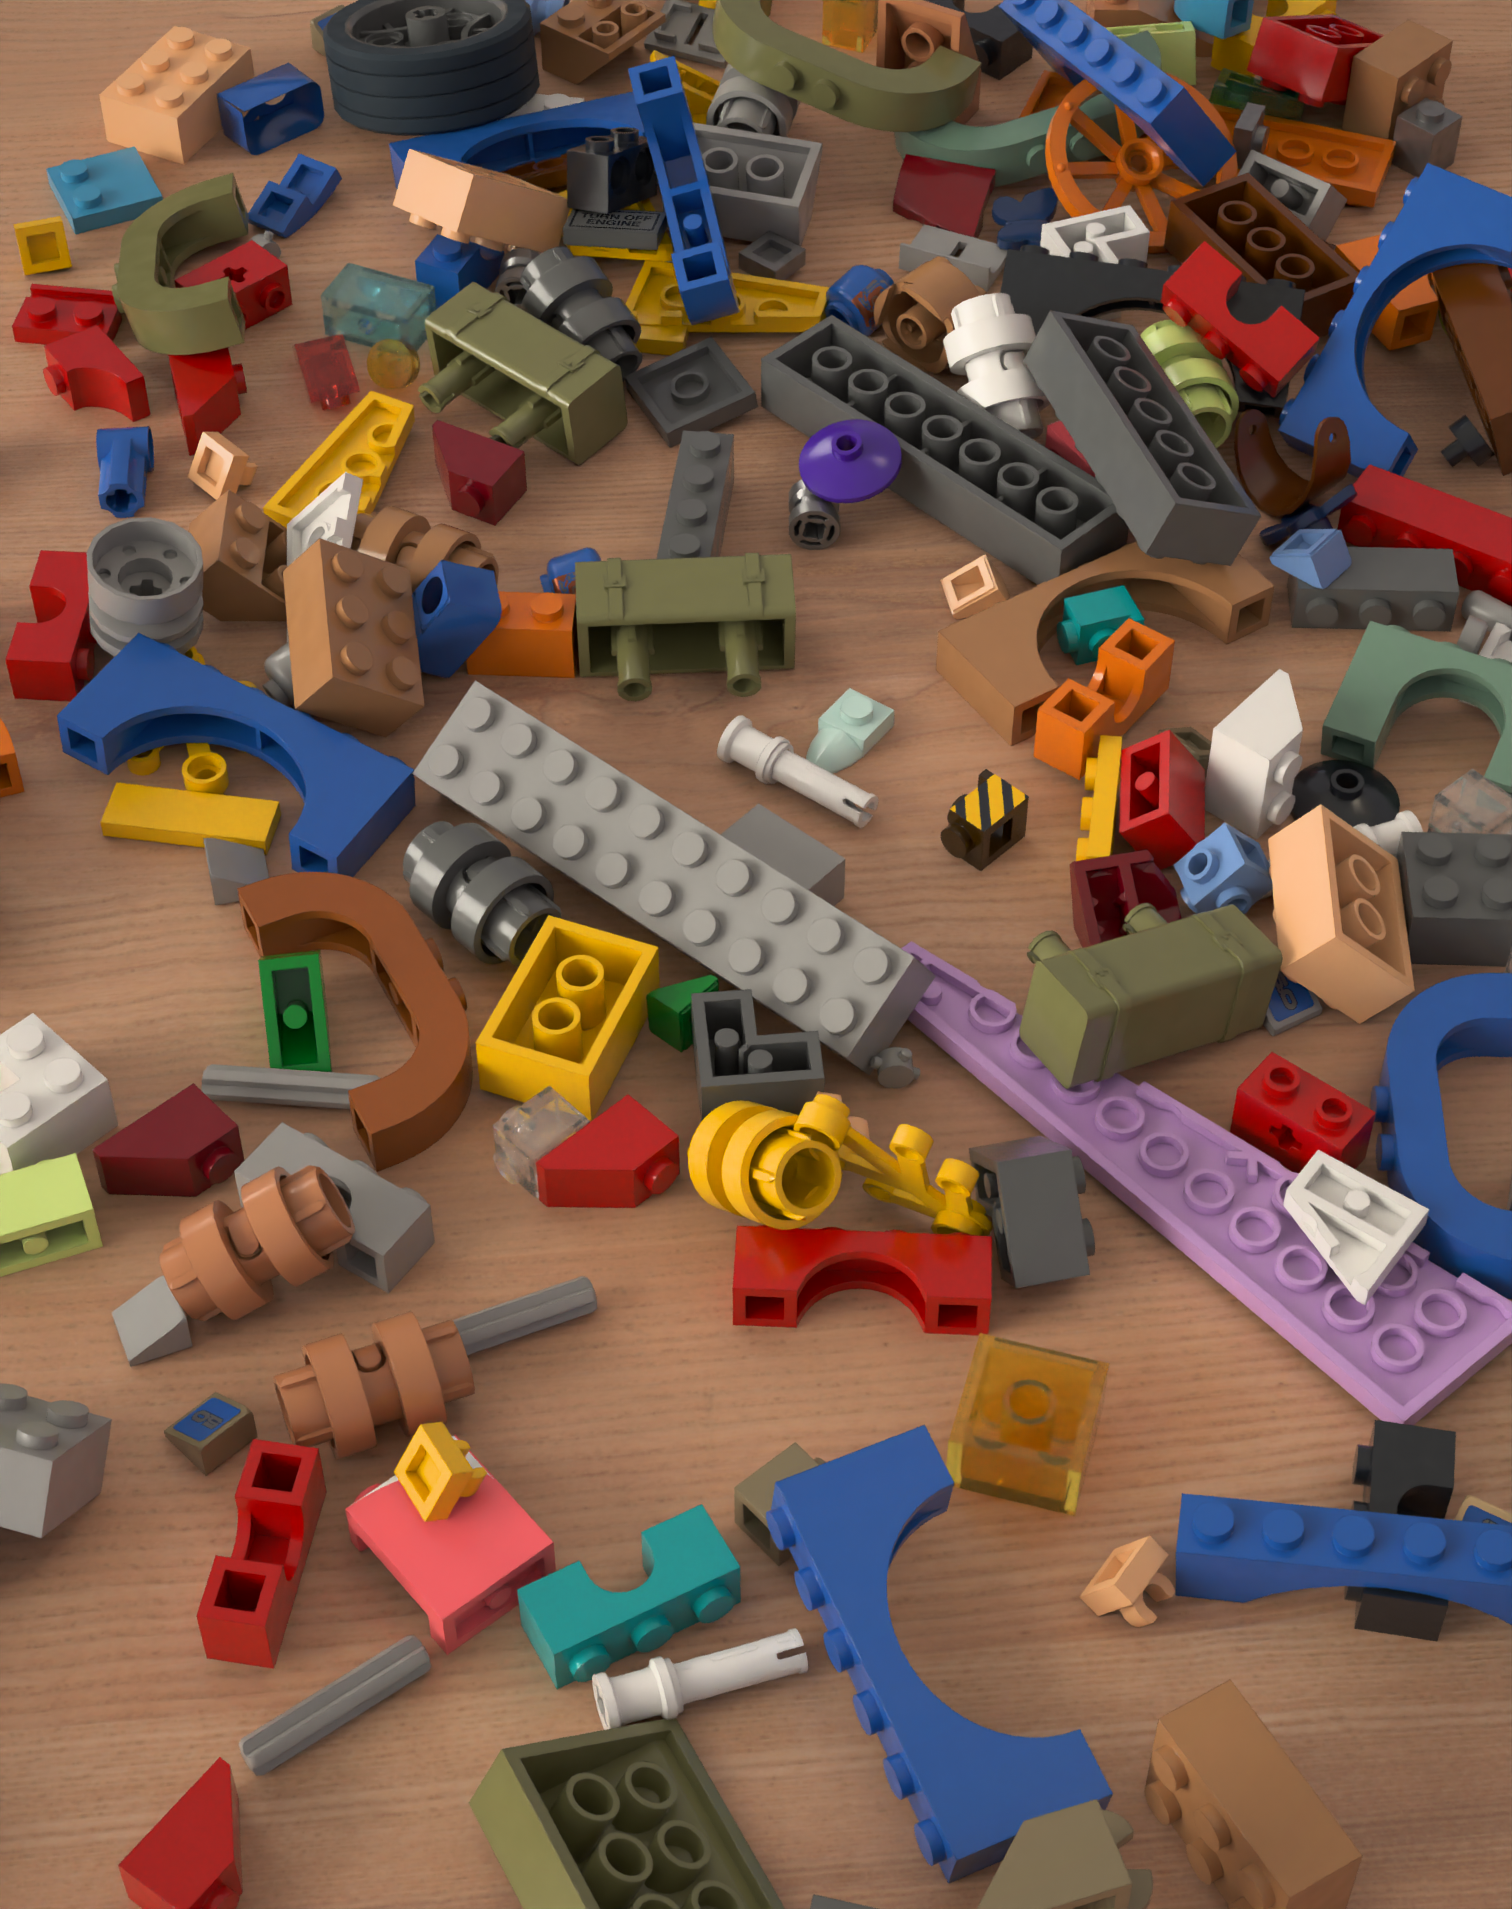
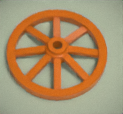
[1045,72,1238,254]

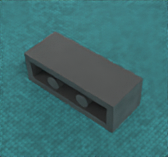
[1287,547,1459,631]

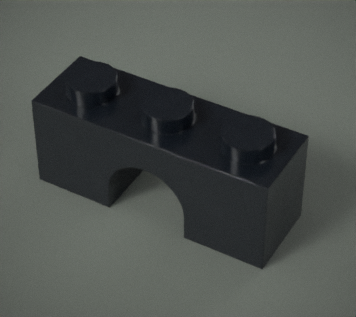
[924,0,1033,81]
[1344,1420,1456,1642]

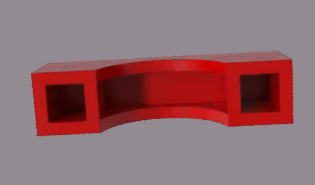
[733,1225,992,1336]

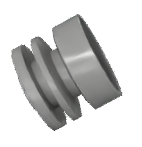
[87,517,203,657]

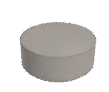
[1456,615,1489,654]

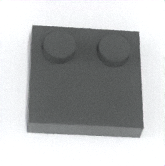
[624,336,758,448]

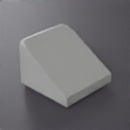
[203,838,269,905]
[112,1275,193,1367]

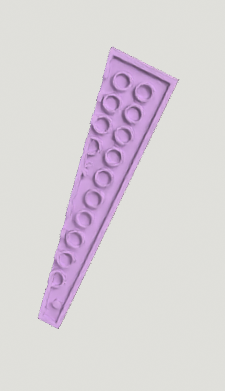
[901,941,1512,1425]

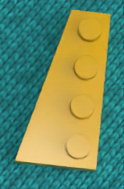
[626,260,830,332]
[263,390,415,528]

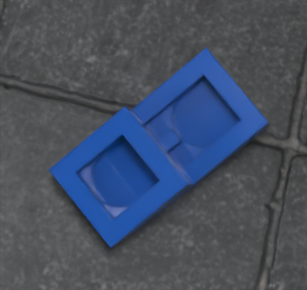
[248,153,342,238]

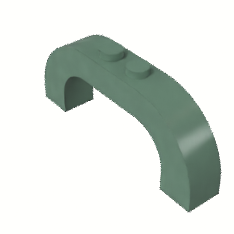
[894,30,1162,187]

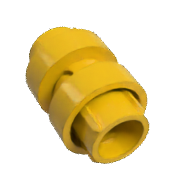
[687,1100,843,1230]

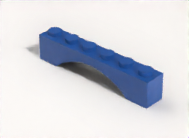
[1176,1493,1512,1625]

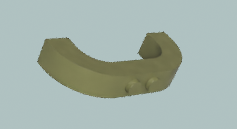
[712,0,981,132]
[112,173,249,355]

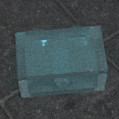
[321,263,436,358]

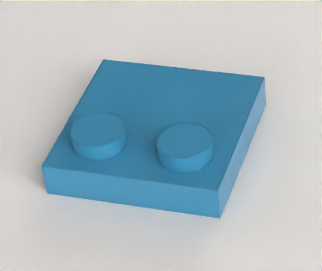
[46,146,163,235]

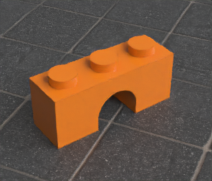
[1033,618,1175,780]

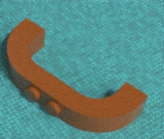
[237,872,473,1172]

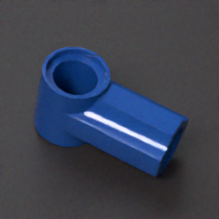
[96,426,154,518]

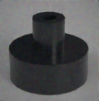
[1441,415,1495,467]

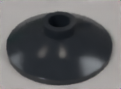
[1290,760,1400,827]

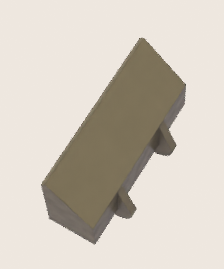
[977,1799,1153,1909]

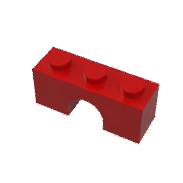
[1160,241,1320,398]
[5,550,97,702]
[196,1439,327,1669]

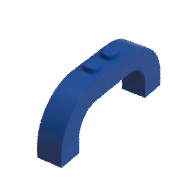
[628,56,740,326]
[1370,973,1512,1300]

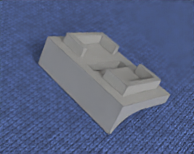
[644,0,728,69]
[899,224,1008,292]

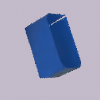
[216,62,324,155]
[412,560,502,678]

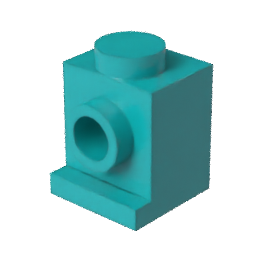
[1056,585,1145,666]

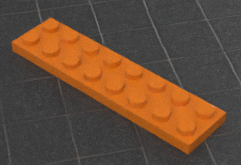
[1019,70,1396,208]

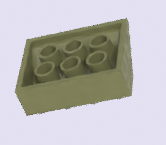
[469,1719,785,1909]

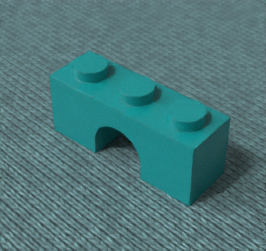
[517,1504,741,1689]

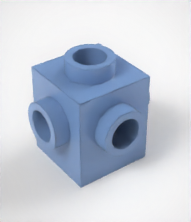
[1174,822,1273,914]

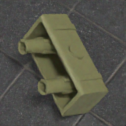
[418,282,628,465]
[575,552,796,701]
[1019,903,1283,1089]

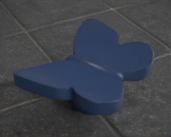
[992,188,1058,251]
[1259,484,1357,546]

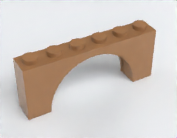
[936,541,1274,746]

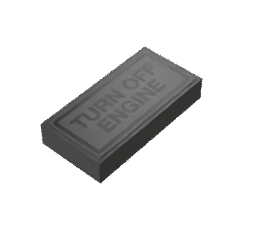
[563,209,667,250]

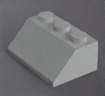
[662,123,822,246]

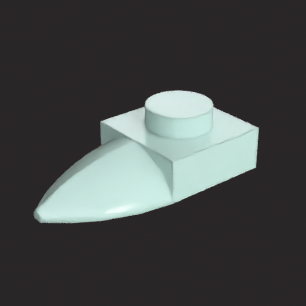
[806,688,895,774]

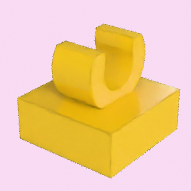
[13,216,72,275]
[394,1422,487,1522]

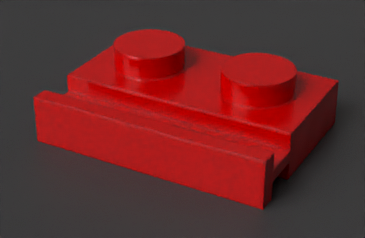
[12,284,122,345]

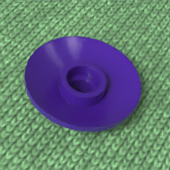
[799,419,902,503]

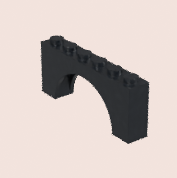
[1000,245,1305,418]

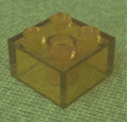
[946,1333,1110,1516]

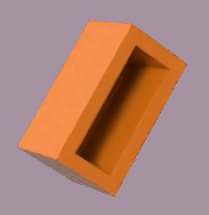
[467,591,578,678]

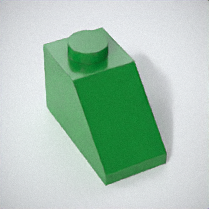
[258,950,332,1072]

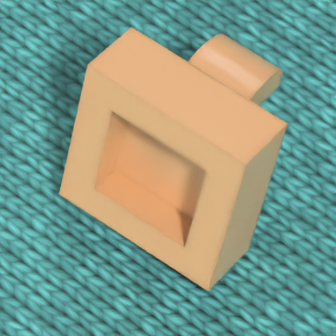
[188,432,257,500]
[1079,1536,1175,1628]

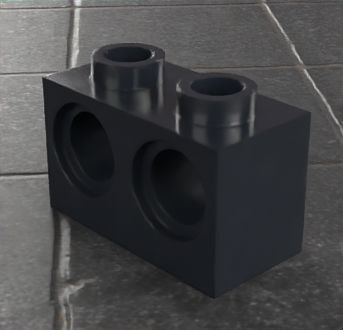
[567,127,657,214]

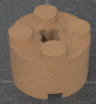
[874,256,987,375]

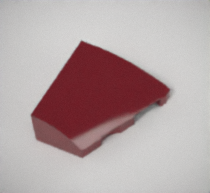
[893,154,996,238]

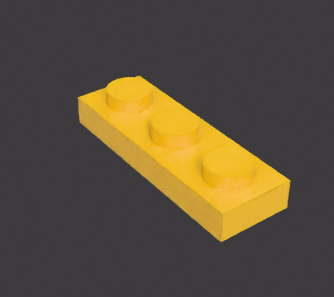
[1076,735,1123,861]

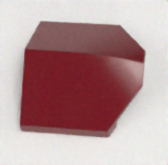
[1070,850,1182,948]

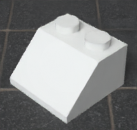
[1205,669,1303,840]

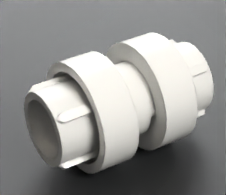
[943,293,1050,439]

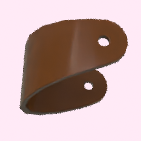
[1234,409,1351,517]

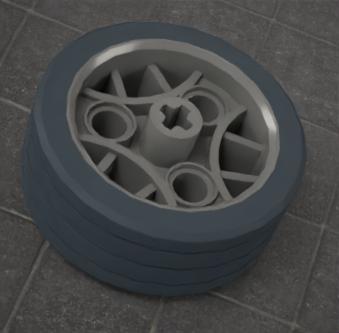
[323,0,540,136]

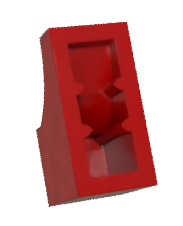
[43,325,151,422]

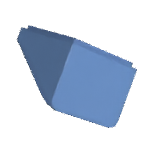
[1269,529,1352,589]

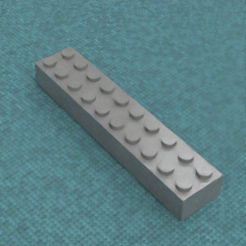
[412,680,936,1075]

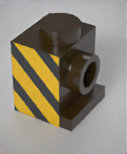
[941,769,1029,871]

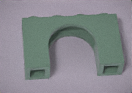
[1321,621,1512,817]

